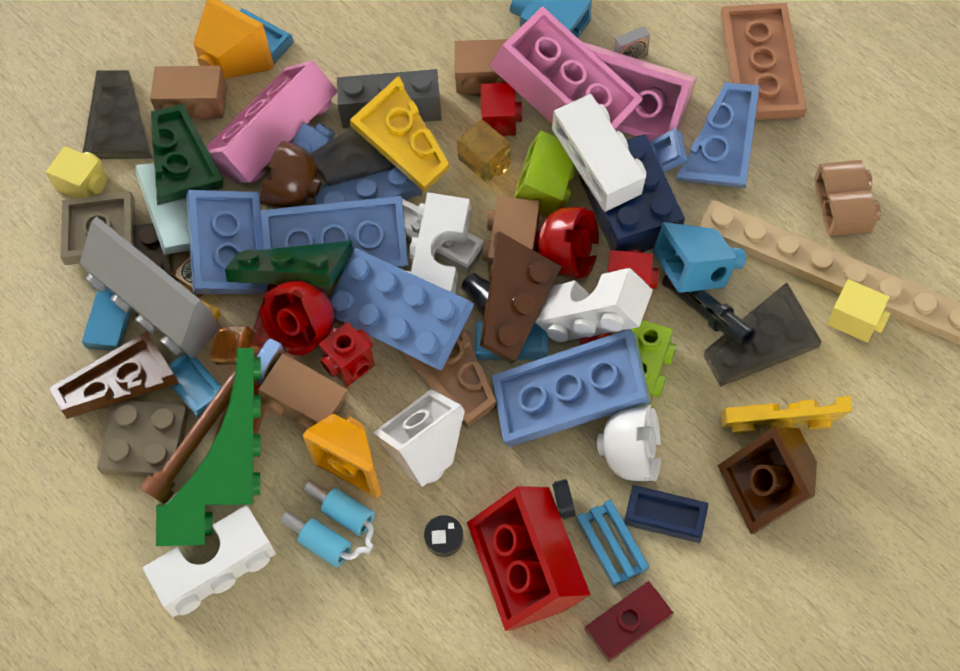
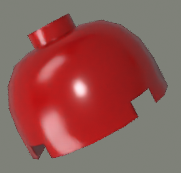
[535,207,599,278]
[260,281,334,356]

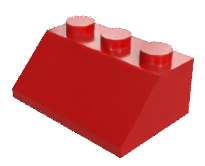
[467,486,591,631]

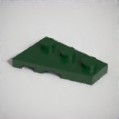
[150,104,224,206]
[225,240,353,287]

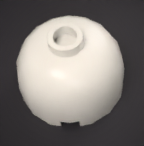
[597,404,661,481]

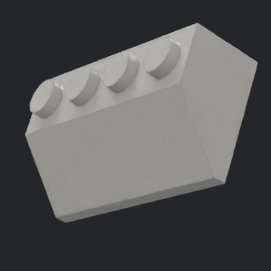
[80,216,222,359]

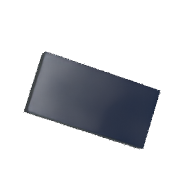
[624,485,709,543]

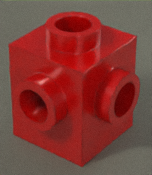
[319,322,375,387]

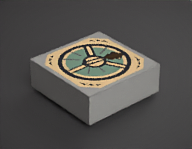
[614,26,650,59]

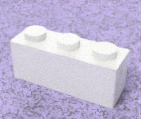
[552,94,646,212]

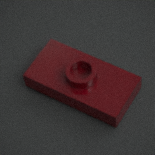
[584,581,674,663]

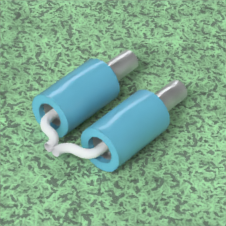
[280,480,375,568]

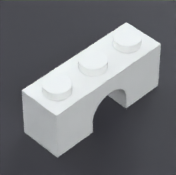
[407,192,473,294]
[535,268,653,342]
[142,504,276,618]

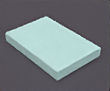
[135,163,216,255]

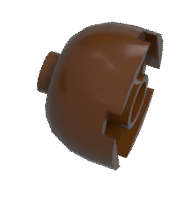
[259,141,322,209]

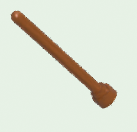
[140,346,261,504]

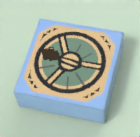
[255,339,285,386]

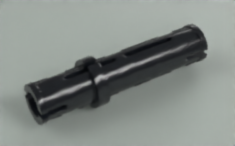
[662,274,756,349]

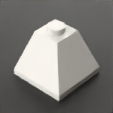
[372,389,465,487]

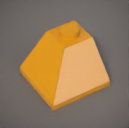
[193,0,274,78]
[302,414,381,499]

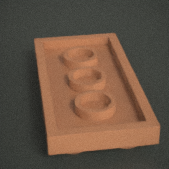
[720,3,807,120]

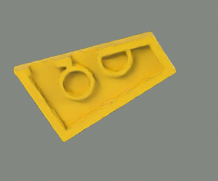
[350,76,449,192]
[720,396,852,434]

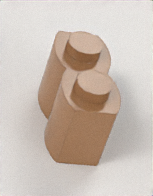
[814,160,881,237]

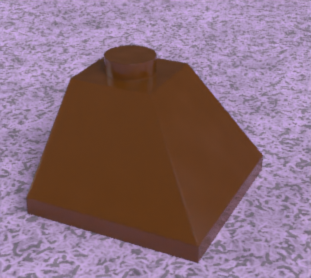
[717,426,817,534]

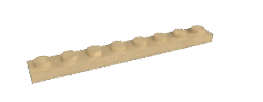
[698,200,960,346]

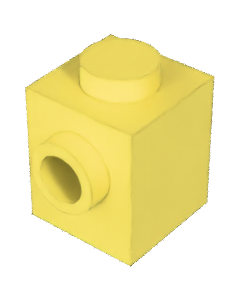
[45,146,108,199]
[826,279,891,343]

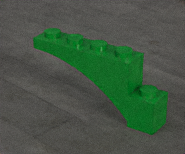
[156,348,261,546]

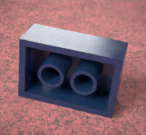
[579,134,685,252]

